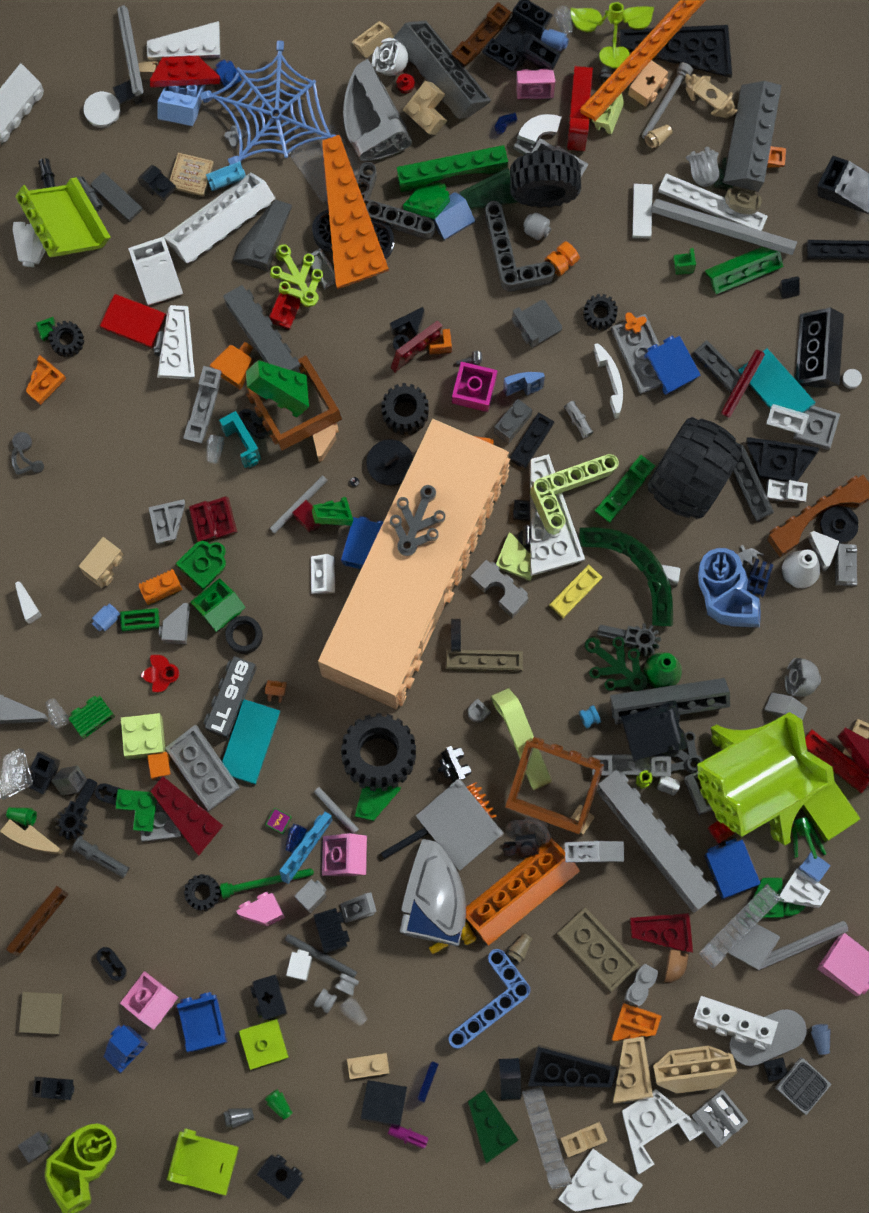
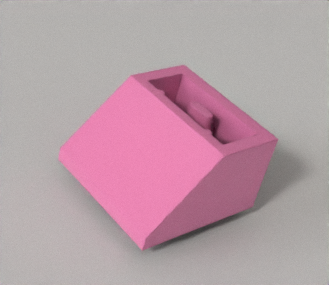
[236,892,285,927]

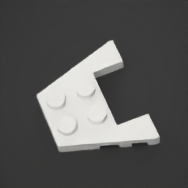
[622,1089,704,1174]

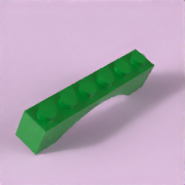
[396,145,508,193]

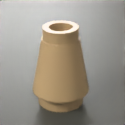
[645,125,673,148]

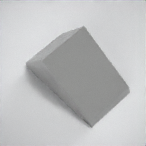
[764,693,807,720]

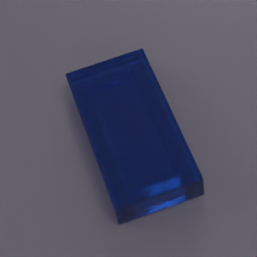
[417,1061,439,1103]

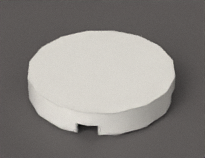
[84,91,121,128]

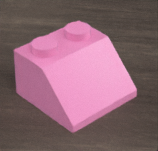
[516,69,555,99]
[322,833,367,876]
[120,971,178,1029]

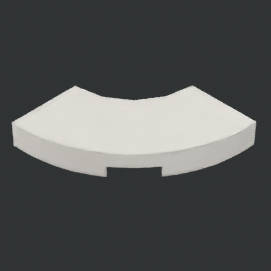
[517,114,561,144]

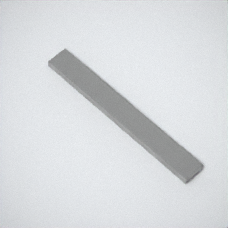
[651,199,797,255]

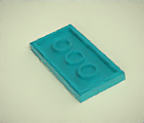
[738,348,816,413]
[222,699,281,785]

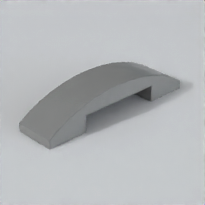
[184,366,222,443]
[592,754,671,776]

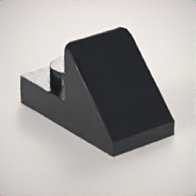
[390,307,425,336]

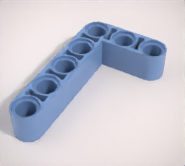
[449,949,530,1049]

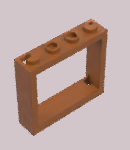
[246,355,342,450]
[505,737,604,834]

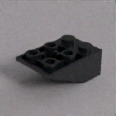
[817,155,869,214]

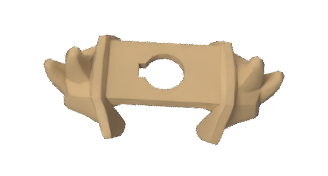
[685,74,738,119]

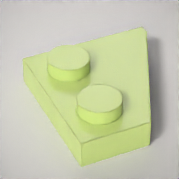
[496,533,533,581]

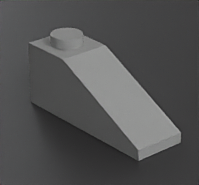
[0,695,48,724]

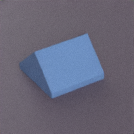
[428,192,475,240]

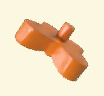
[625,312,647,334]

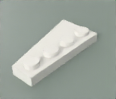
[147,21,220,61]
[157,305,195,379]

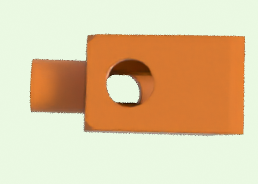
[210,342,254,390]

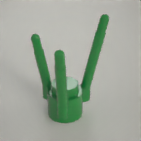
[791,817,827,859]

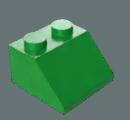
[190,578,246,632]

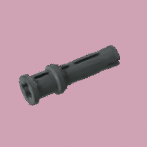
[71,836,130,878]

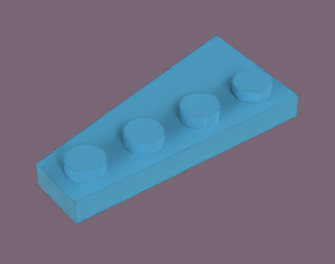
[280,811,332,885]

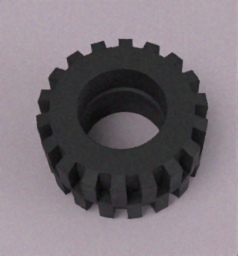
[381,383,429,435]

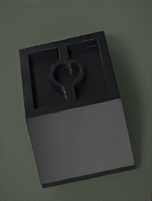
[482,0,553,72]

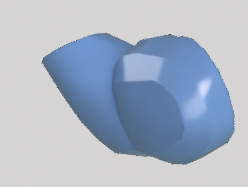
[698,548,761,627]

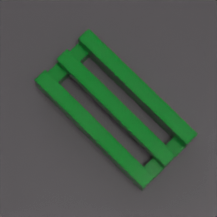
[120,608,160,632]

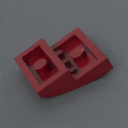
[189,496,238,542]

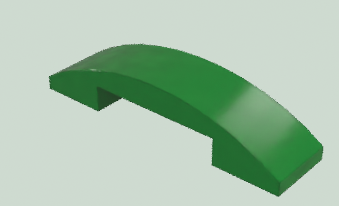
[594,455,656,523]

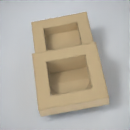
[560,1122,608,1157]

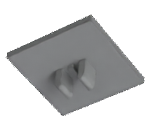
[728,920,781,970]

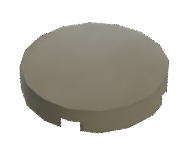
[725,186,762,215]

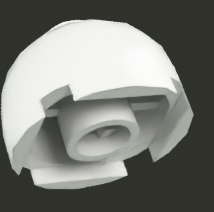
[372,38,408,76]

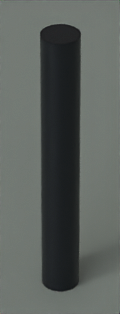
[381,827,429,859]

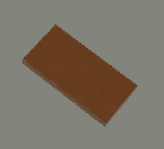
[6,886,68,956]

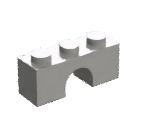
[470,560,529,618]

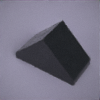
[499,1058,521,1100]

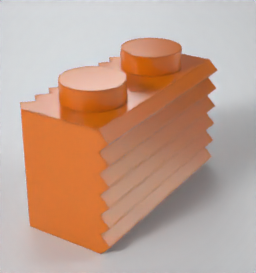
[138,569,183,605]

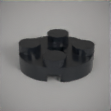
[819,506,859,544]

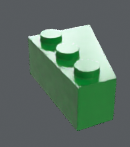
[246,360,309,418]

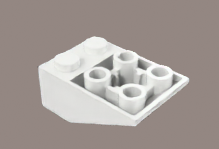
[128,237,183,306]

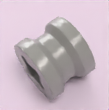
[335,973,359,996]
[314,989,337,1014]

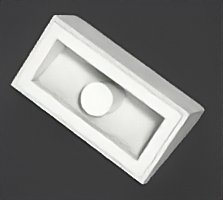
[766,404,809,435]
[311,554,335,594]

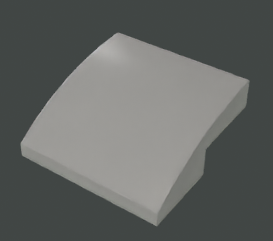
[692,1089,748,1148]

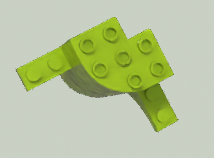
[697,712,835,846]

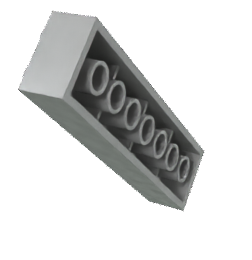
[596,770,716,913]

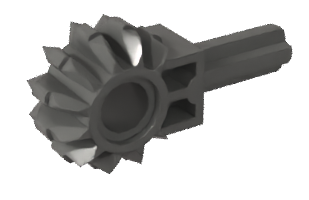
[597,624,661,657]

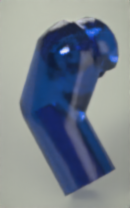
[495,113,518,134]

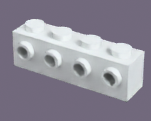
[693,996,778,1050]

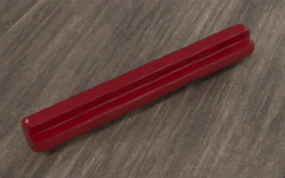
[721,349,765,418]

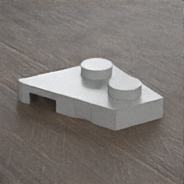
[148,499,185,545]

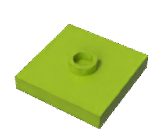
[239,1019,289,1070]

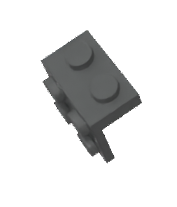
[511,300,562,348]

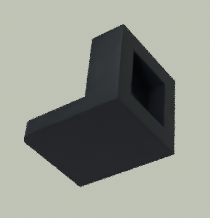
[113,80,142,105]

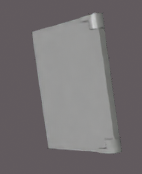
[416,778,504,871]

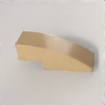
[0,819,63,854]

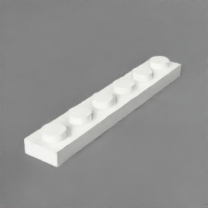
[658,174,768,231]

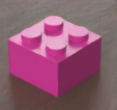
[452,362,498,412]

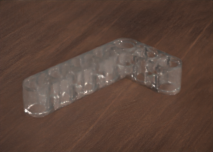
[699,884,781,969]
[522,1086,572,1190]

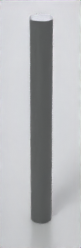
[285,934,357,978]

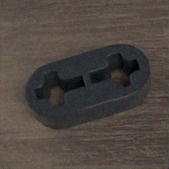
[239,409,269,439]
[451,619,461,652]
[95,783,125,806]
[97,947,127,981]

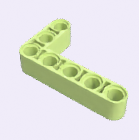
[530,454,619,535]
[491,688,552,790]

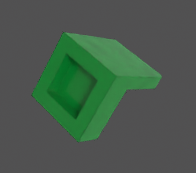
[673,248,696,275]

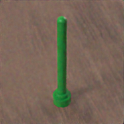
[220,868,314,899]

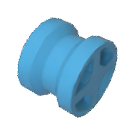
[579,705,601,729]

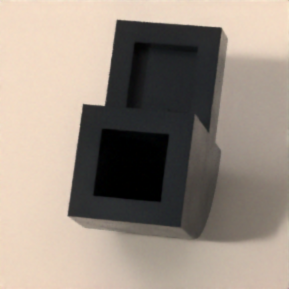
[138,165,177,201]
[26,751,60,794]
[32,1077,74,1100]

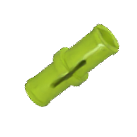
[636,770,652,789]

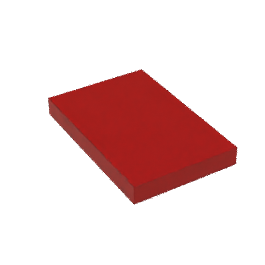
[100,294,167,348]

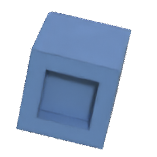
[798,853,831,882]

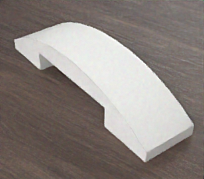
[593,343,623,419]

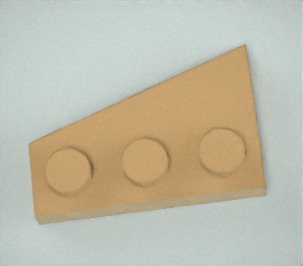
[613,1037,653,1104]

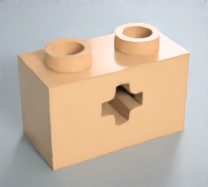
[628,60,669,107]

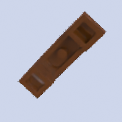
[451,2,512,66]

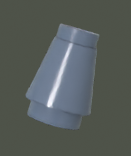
[811,1024,830,1055]

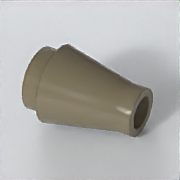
[507,933,533,964]

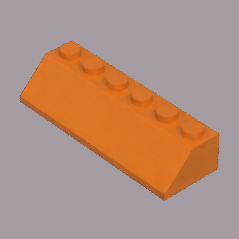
[466,838,580,946]

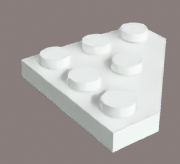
[558,1148,643,1212]

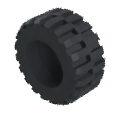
[510,150,581,208]
[341,713,416,792]

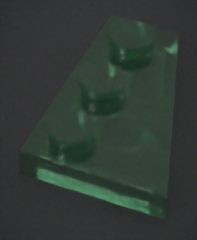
[459,168,519,209]

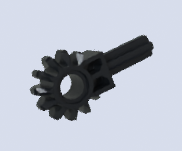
[54,778,98,840]

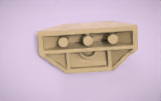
[653,1046,737,1093]

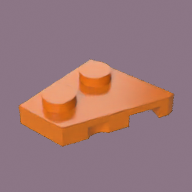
[26,355,67,405]
[612,1003,661,1041]

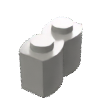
[625,964,658,1007]

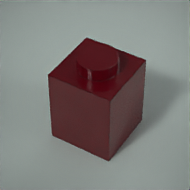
[292,500,322,533]

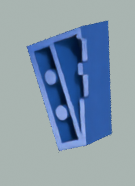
[104,1025,148,1073]

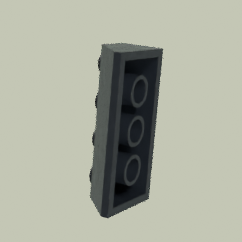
[796,307,844,388]

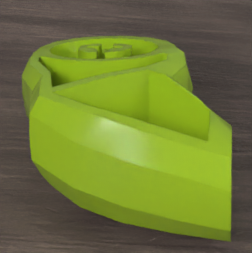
[45,1123,117,1213]

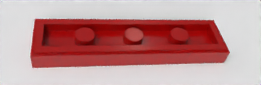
[805,729,869,793]

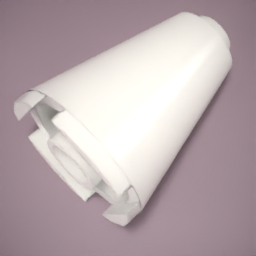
[782,550,820,588]

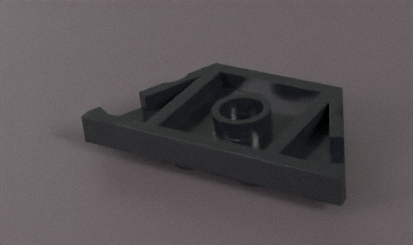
[746,437,819,482]

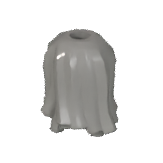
[686,147,719,187]

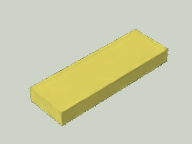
[549,565,603,619]

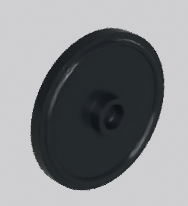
[366,439,413,486]

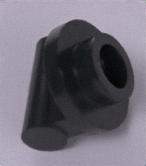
[518,525,531,547]

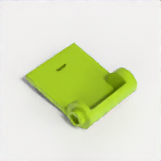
[167,1128,239,1195]

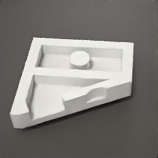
[777,868,830,908]

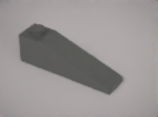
[233,200,292,272]

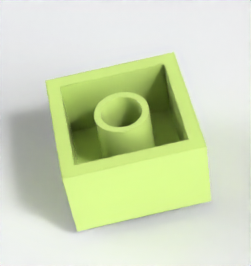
[121,713,166,760]

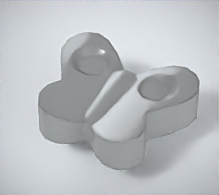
[224,125,247,149]

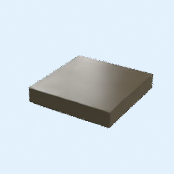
[19,992,63,1034]

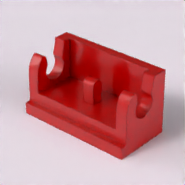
[270,286,301,330]

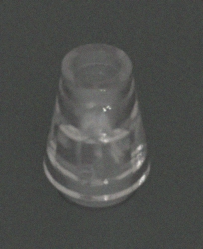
[553,6,573,34]
[206,435,225,464]
[45,698,69,728]
[339,996,368,1026]

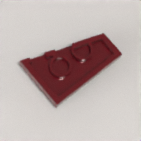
[391,320,443,373]
[630,913,693,953]

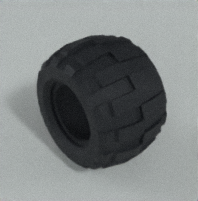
[648,417,742,520]

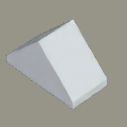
[808,531,839,571]

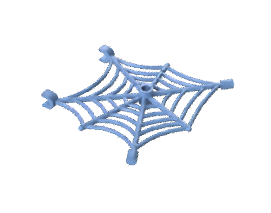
[200,41,342,165]

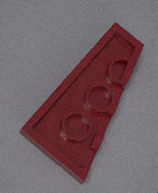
[150,776,224,856]

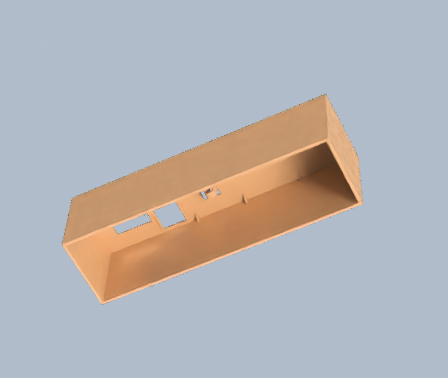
[318,419,510,709]

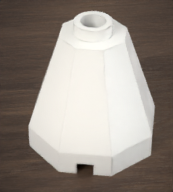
[13,222,46,267]

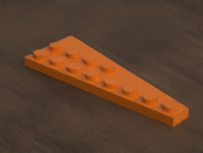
[322,135,389,289]

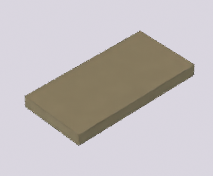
[556,907,640,992]

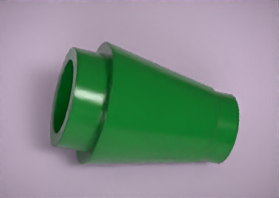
[6,807,37,827]
[265,1089,293,1120]

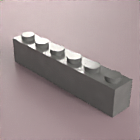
[223,285,301,373]
[610,678,730,724]

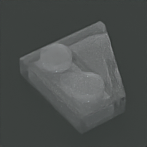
[0,748,33,800]

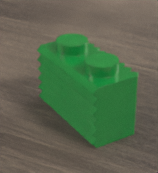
[68,696,115,739]

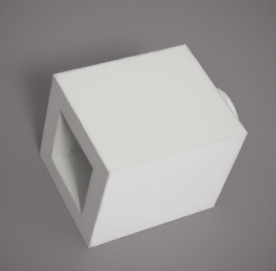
[286,950,312,981]

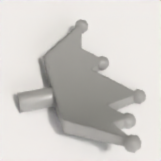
[737,545,764,565]

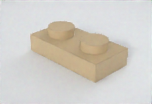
[347,1053,390,1079]

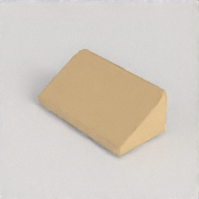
[352,21,393,58]

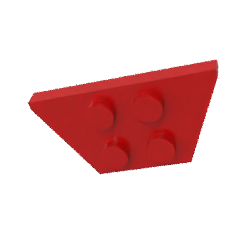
[150,55,220,87]

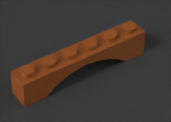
[767,475,869,558]

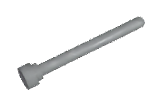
[642,62,693,139]

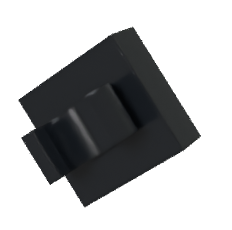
[513,500,530,521]
[763,1057,787,1082]

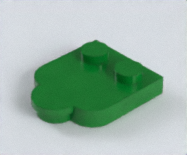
[403,182,450,219]
[176,541,226,590]

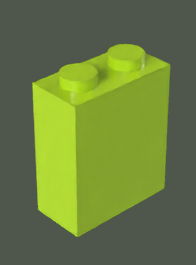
[801,781,860,843]

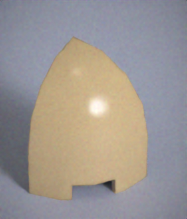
[128,61,158,80]

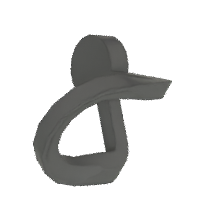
[11,447,44,475]

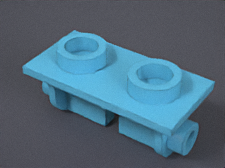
[206,161,246,191]

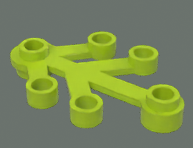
[270,244,323,307]

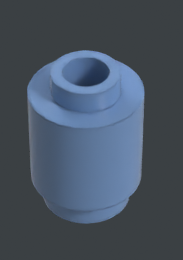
[541,29,569,52]
[92,603,120,632]

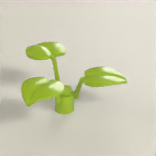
[570,2,654,69]

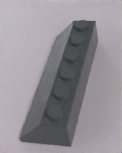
[394,21,491,119]
[723,81,782,192]

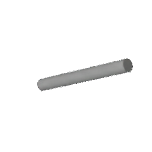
[269,475,328,534]

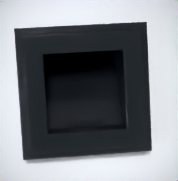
[778,276,800,299]

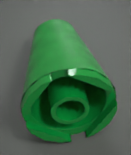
[643,652,682,688]

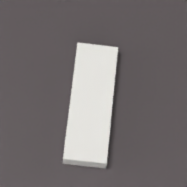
[632,184,652,239]

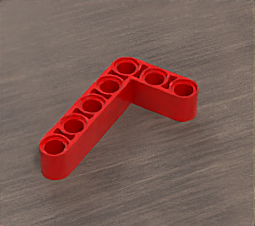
[567,66,593,151]

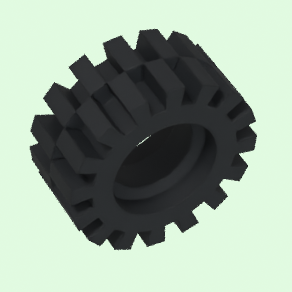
[583,294,618,331]
[49,321,84,357]
[184,874,221,911]

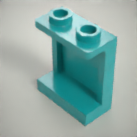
[219,411,261,468]

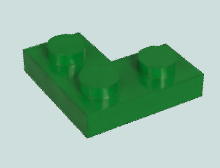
[116,789,157,832]

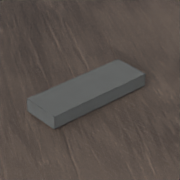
[90,172,143,222]
[693,340,741,393]

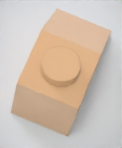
[312,423,339,462]

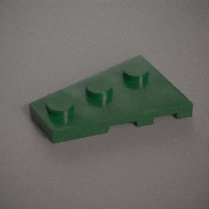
[468,1090,519,1164]

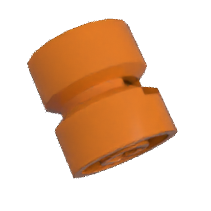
[545,241,580,276]

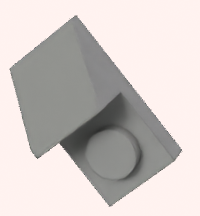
[340,893,377,923]

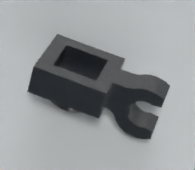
[503,834,539,857]

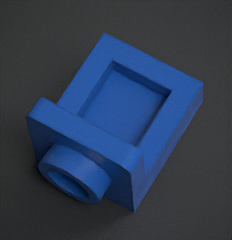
[213,59,242,89]

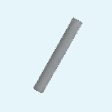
[314,787,359,834]

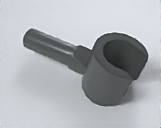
[456,351,482,365]

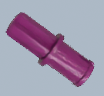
[388,1126,428,1149]

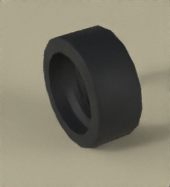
[225,616,263,654]

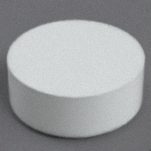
[842,369,862,389]

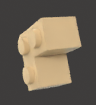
[403,81,447,135]
[79,537,123,589]

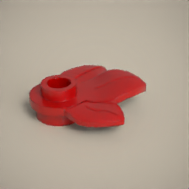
[141,655,180,692]

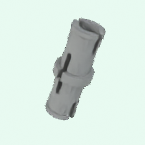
[564,401,593,438]

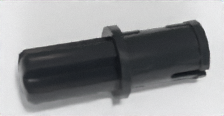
[38,158,56,188]

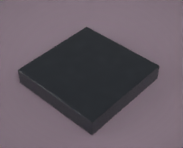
[360,1080,407,1128]

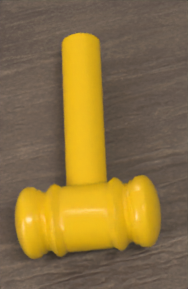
[429,922,477,954]

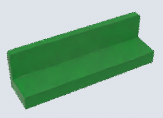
[705,246,784,294]

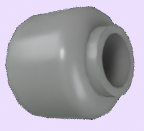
[523,212,552,240]

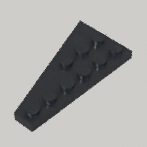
[619,25,732,78]

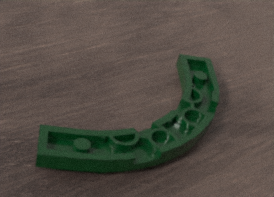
[579,527,673,627]

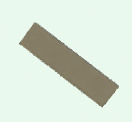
[446,649,523,671]

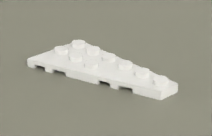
[530,454,585,576]

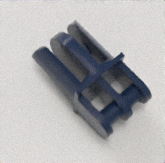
[747,558,774,598]

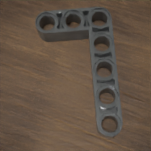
[356,162,435,239]
[485,201,555,291]

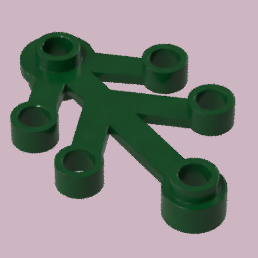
[585,636,648,691]

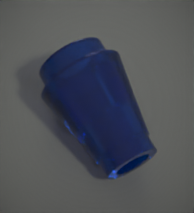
[285,823,307,853]

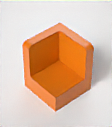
[428,329,452,355]
[147,752,171,781]

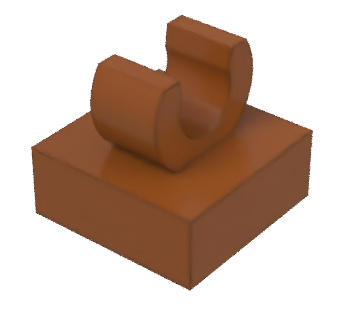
[265,680,287,703]

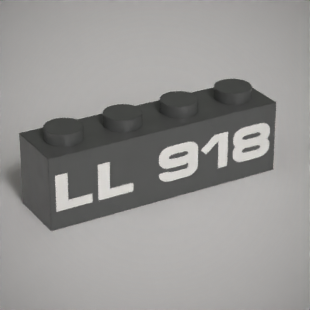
[204,656,257,739]

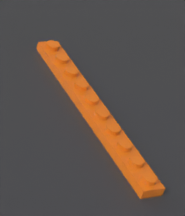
[581,0,706,121]

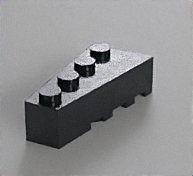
[528,1045,617,1087]

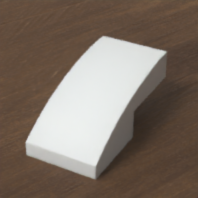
[766,479,808,503]

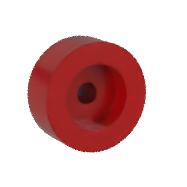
[396,74,415,94]

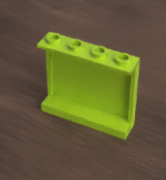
[15,177,111,257]

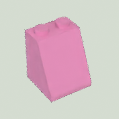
[817,933,869,996]

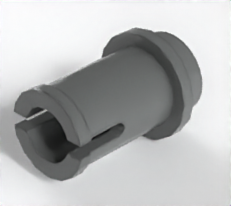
[153,331,164,356]

